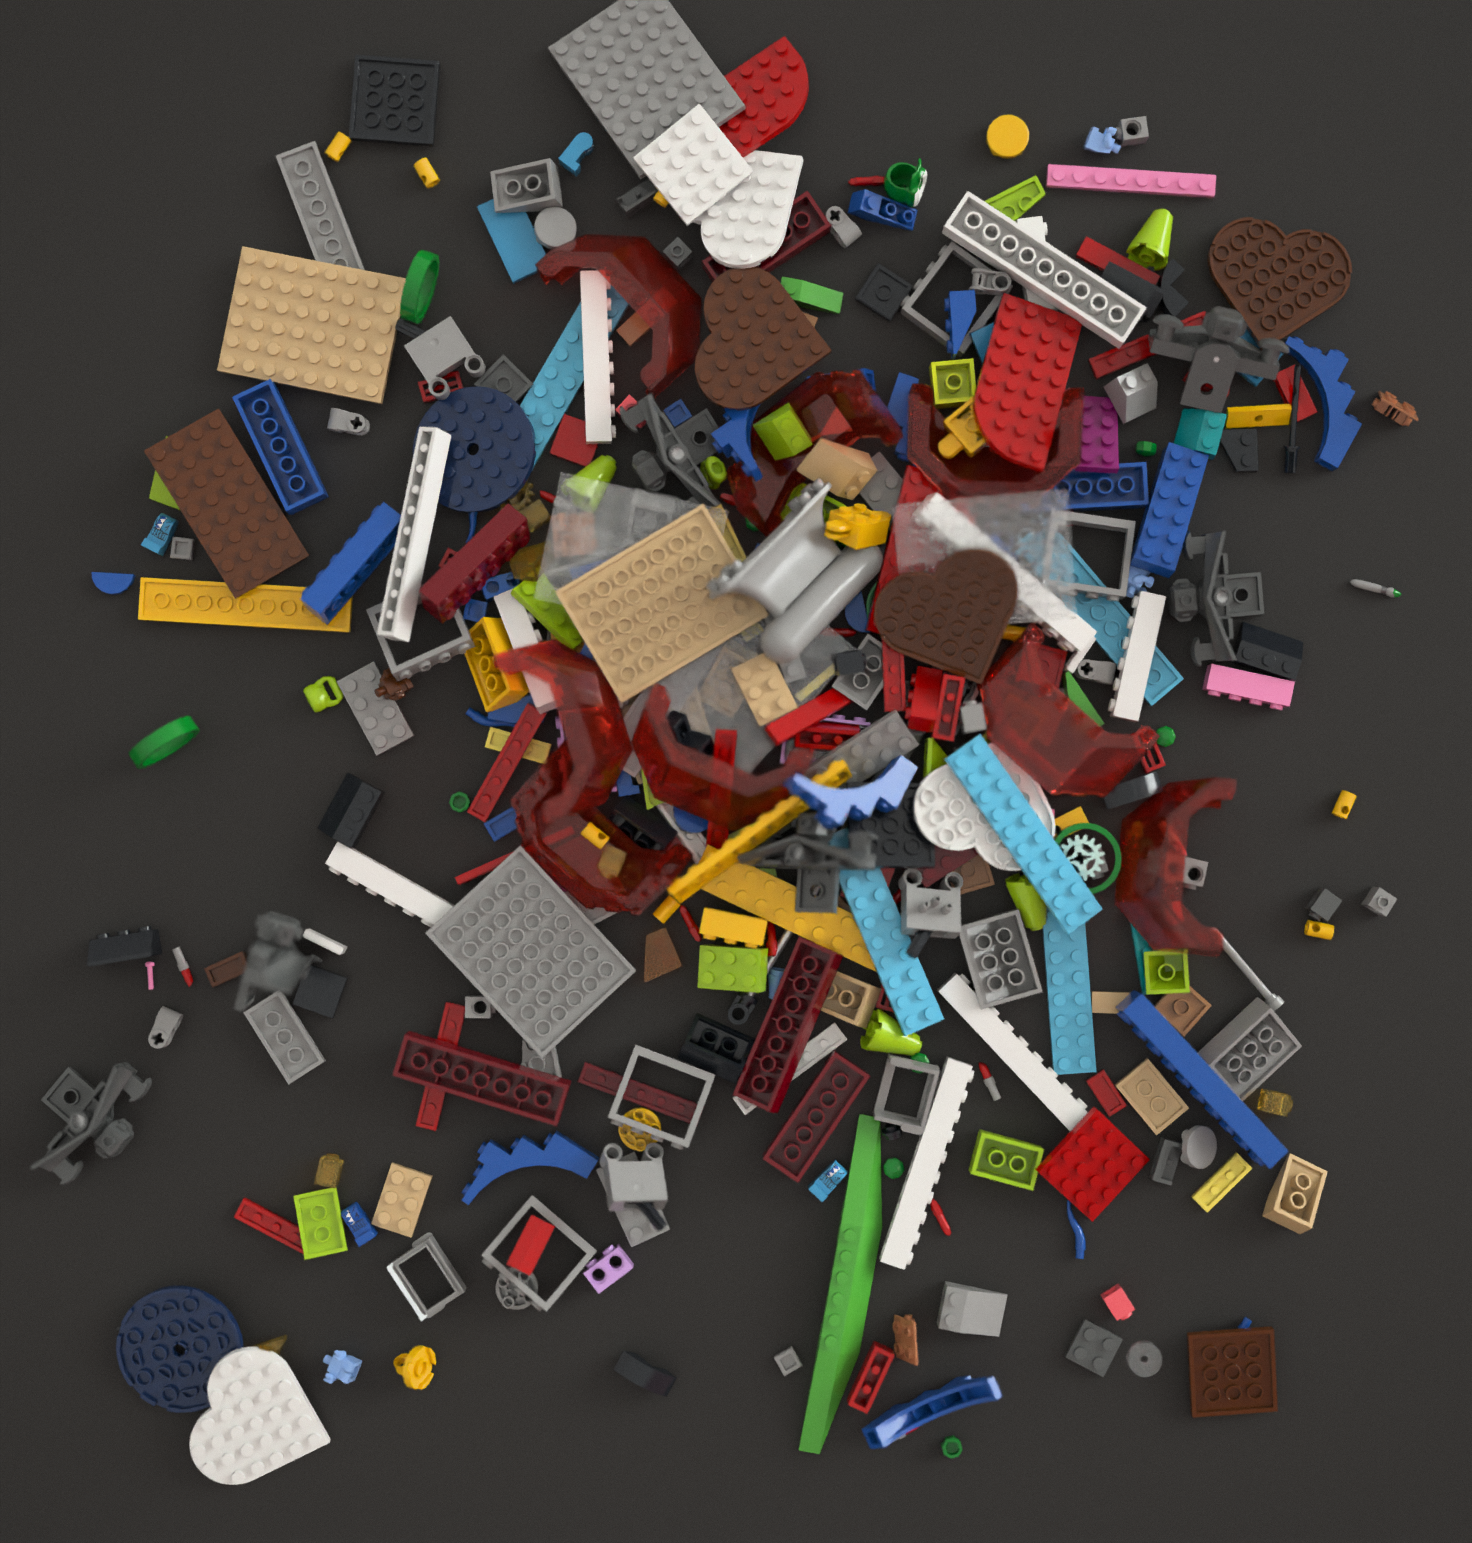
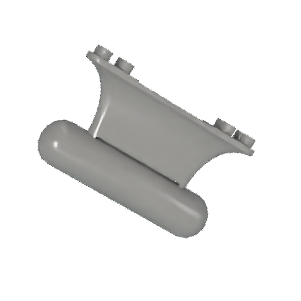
[706,478,883,664]

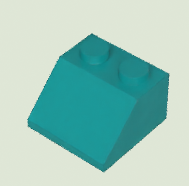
[1174,408,1227,460]

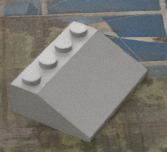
[959,909,1043,1010]
[1198,997,1302,1102]

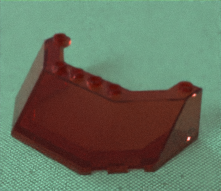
[535,234,701,398]
[727,370,904,537]
[907,383,1084,504]
[977,622,1160,797]
[492,639,633,823]
[631,683,815,831]
[510,739,694,916]
[1114,777,1237,957]

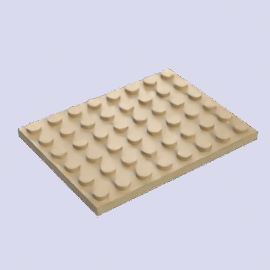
[217,246,406,404]
[555,504,769,703]

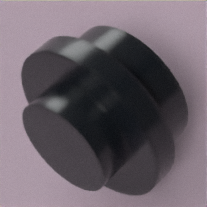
[882,1123,902,1140]

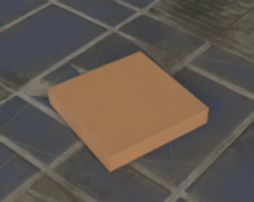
[950,854,995,895]
[1153,986,1212,1037]

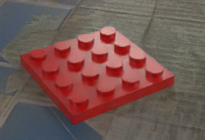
[1036,1106,1150,1222]

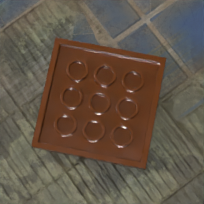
[1187,1326,1278,1418]

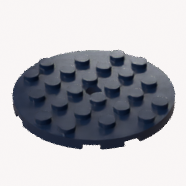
[413,386,536,513]
[116,1286,244,1413]

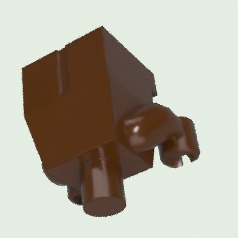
[375,668,414,700]

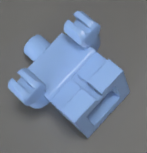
[1083,126,1121,154]
[1126,566,1154,598]
[323,1350,362,1384]

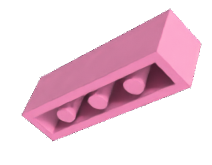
[1202,664,1295,710]

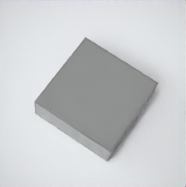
[170,537,195,561]
[774,1346,803,1376]

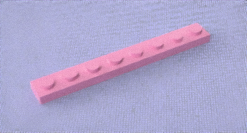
[1046,164,1216,198]

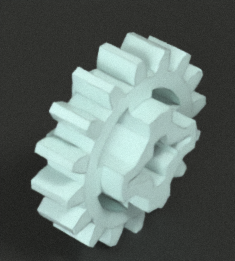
[1061,834,1105,881]

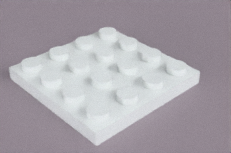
[633,104,753,226]

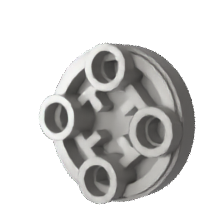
[534,207,577,250]
[1181,1125,1217,1169]
[495,1267,539,1310]

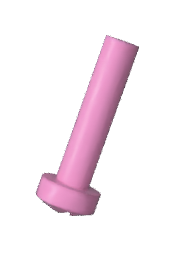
[145,961,155,989]

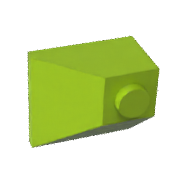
[923,738,948,779]
[1144,949,1190,995]

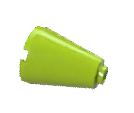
[1126,208,1173,270]
[561,455,617,514]
[1005,873,1047,931]
[860,1009,922,1056]

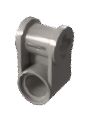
[825,206,862,248]
[969,268,1011,296]
[327,408,370,436]
[1074,659,1116,685]
[148,1006,183,1049]

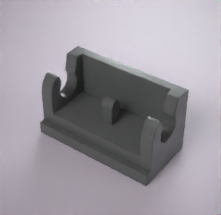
[616,178,658,218]
[1148,1136,1182,1186]

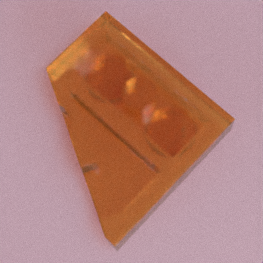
[644,927,683,982]

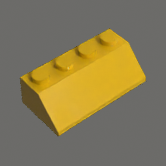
[465,617,530,712]

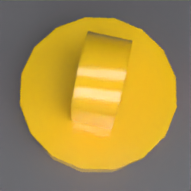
[394,1345,436,1389]

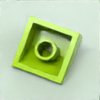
[753,402,813,460]

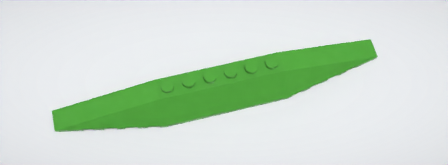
[798,1114,882,1454]

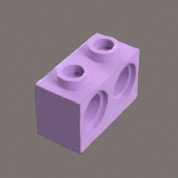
[583,1244,634,1294]

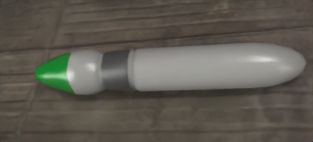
[1350,579,1401,598]

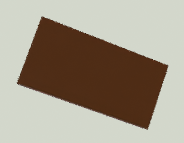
[204,951,248,988]

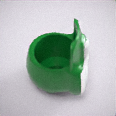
[884,158,927,207]

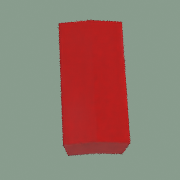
[1273,364,1318,422]
[507,1215,555,1276]

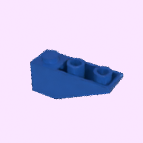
[848,189,917,231]
[944,290,976,360]

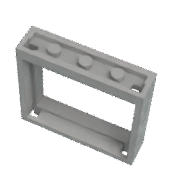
[900,241,1013,358]
[1039,509,1136,602]
[366,583,476,681]
[608,1045,715,1150]
[481,1195,597,1312]

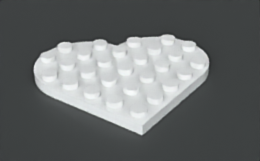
[693,150,803,269]
[913,732,1055,871]
[190,1347,331,1485]

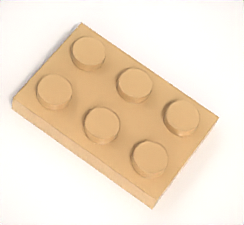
[731,653,798,727]
[1115,1058,1189,1135]
[371,1162,433,1238]

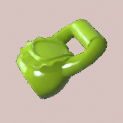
[700,456,727,490]
[303,676,343,712]

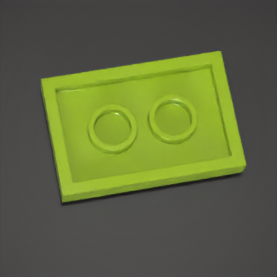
[294,1187,348,1260]

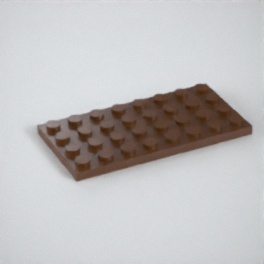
[144,408,309,599]

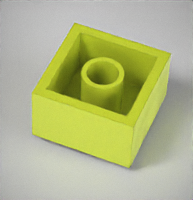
[929,358,976,409]

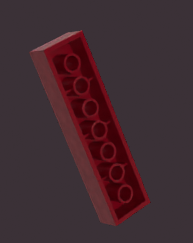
[733,937,843,1113]
[392,1031,571,1126]

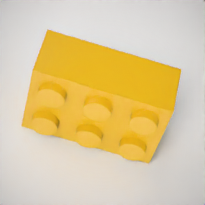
[699,907,768,949]

